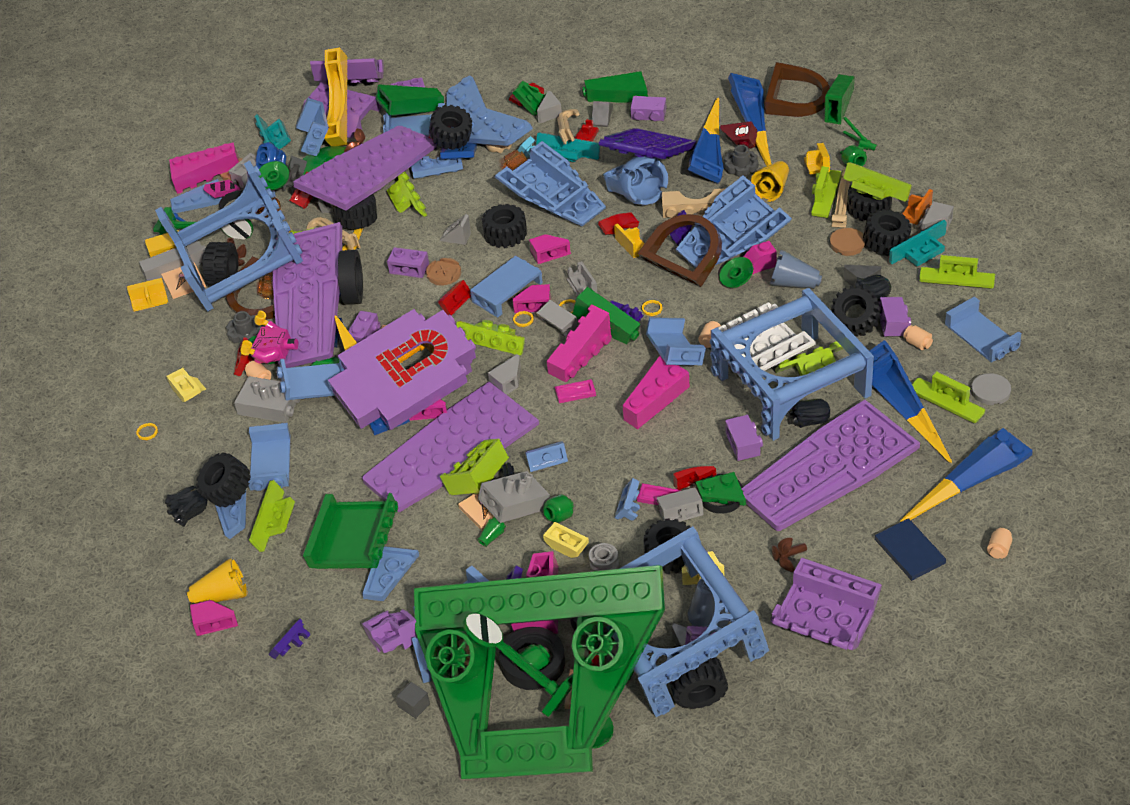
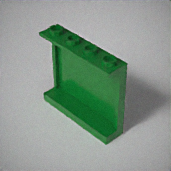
[303,493,398,569]

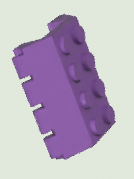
[310,58,384,84]
[302,83,382,139]
[771,558,882,650]

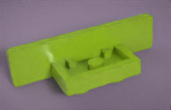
[843,162,912,202]
[811,166,842,218]
[386,172,427,217]
[919,255,995,289]
[456,320,525,355]
[775,341,844,376]
[912,372,985,423]
[249,480,295,552]

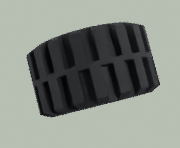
[429,105,472,150]
[847,185,892,222]
[333,194,377,229]
[482,204,527,248]
[863,209,912,255]
[203,242,239,286]
[831,285,881,337]
[196,452,251,507]
[643,518,691,574]
[669,657,728,709]

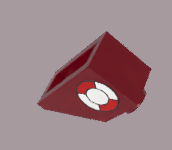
[720,121,758,148]

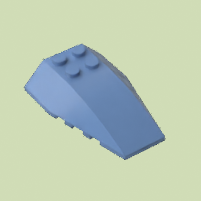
[495,141,606,226]
[676,175,792,269]

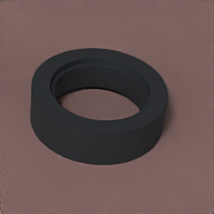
[338,249,363,304]
[499,627,565,690]

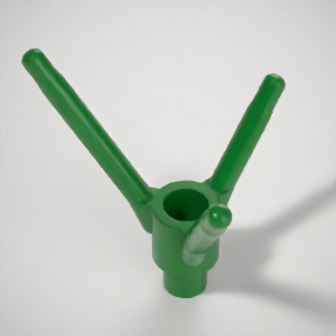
[839,117,877,154]

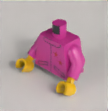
[240,311,299,363]

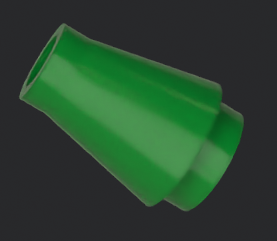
[477,517,506,547]

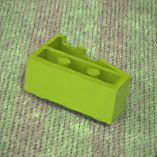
[440,439,509,495]

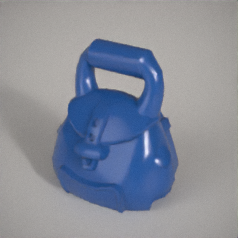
[256,142,287,169]

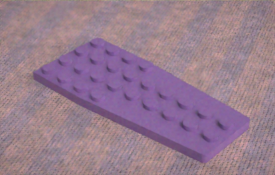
[293,126,436,210]
[273,222,342,368]
[362,382,539,512]
[742,400,920,531]

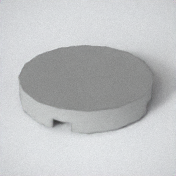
[971,373,1011,405]

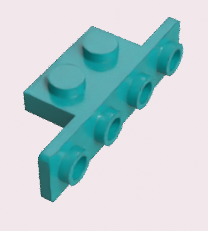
[255,114,291,150]
[536,132,601,162]
[889,220,947,267]

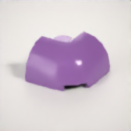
[362,609,417,653]

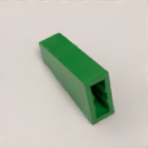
[582,71,648,103]
[825,74,855,125]
[376,84,444,115]
[572,287,640,345]

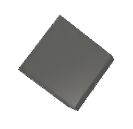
[396,682,430,719]

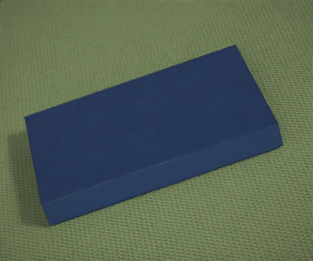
[874,518,946,581]

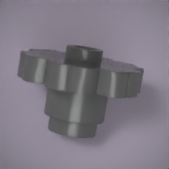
[724,145,759,176]
[226,311,263,343]

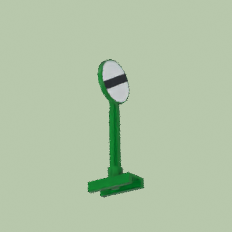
[153,207,254,239]
[463,613,573,717]

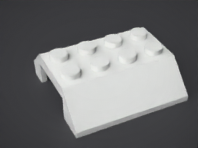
[718,302,816,371]

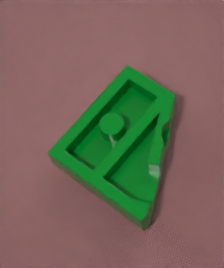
[512,81,547,116]
[696,472,746,506]

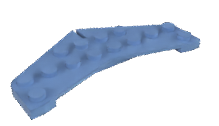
[447,75,533,146]

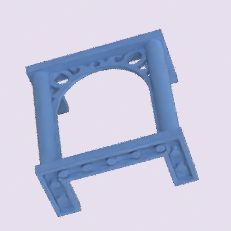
[155,161,303,312]
[710,288,874,441]
[606,527,769,717]

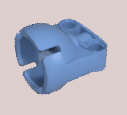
[603,155,668,206]

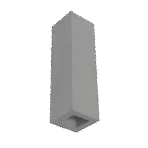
[139,240,206,281]

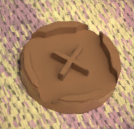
[830,228,866,256]
[426,258,462,285]

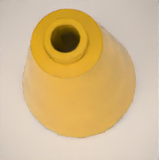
[751,161,789,202]
[187,558,248,604]

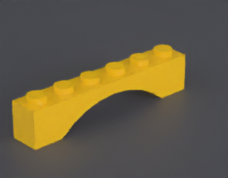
[324,47,347,146]

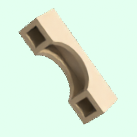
[662,188,726,218]

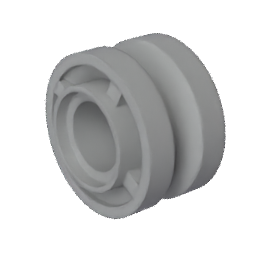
[589,543,619,572]

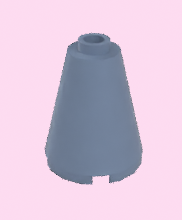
[770,250,822,289]
[688,578,730,628]

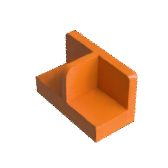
[903,189,933,225]

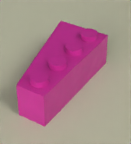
[169,142,240,194]
[547,304,612,382]
[623,356,690,429]
[511,551,558,634]

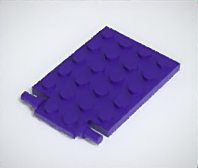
[599,128,697,159]

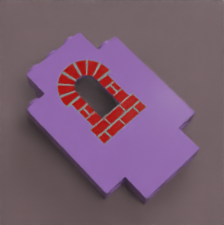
[328,309,476,430]

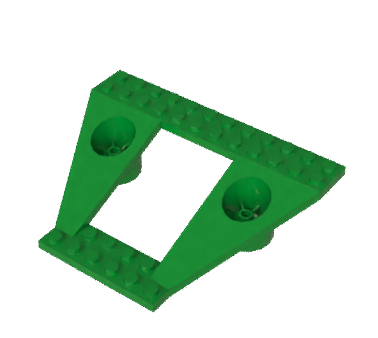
[414,565,665,779]

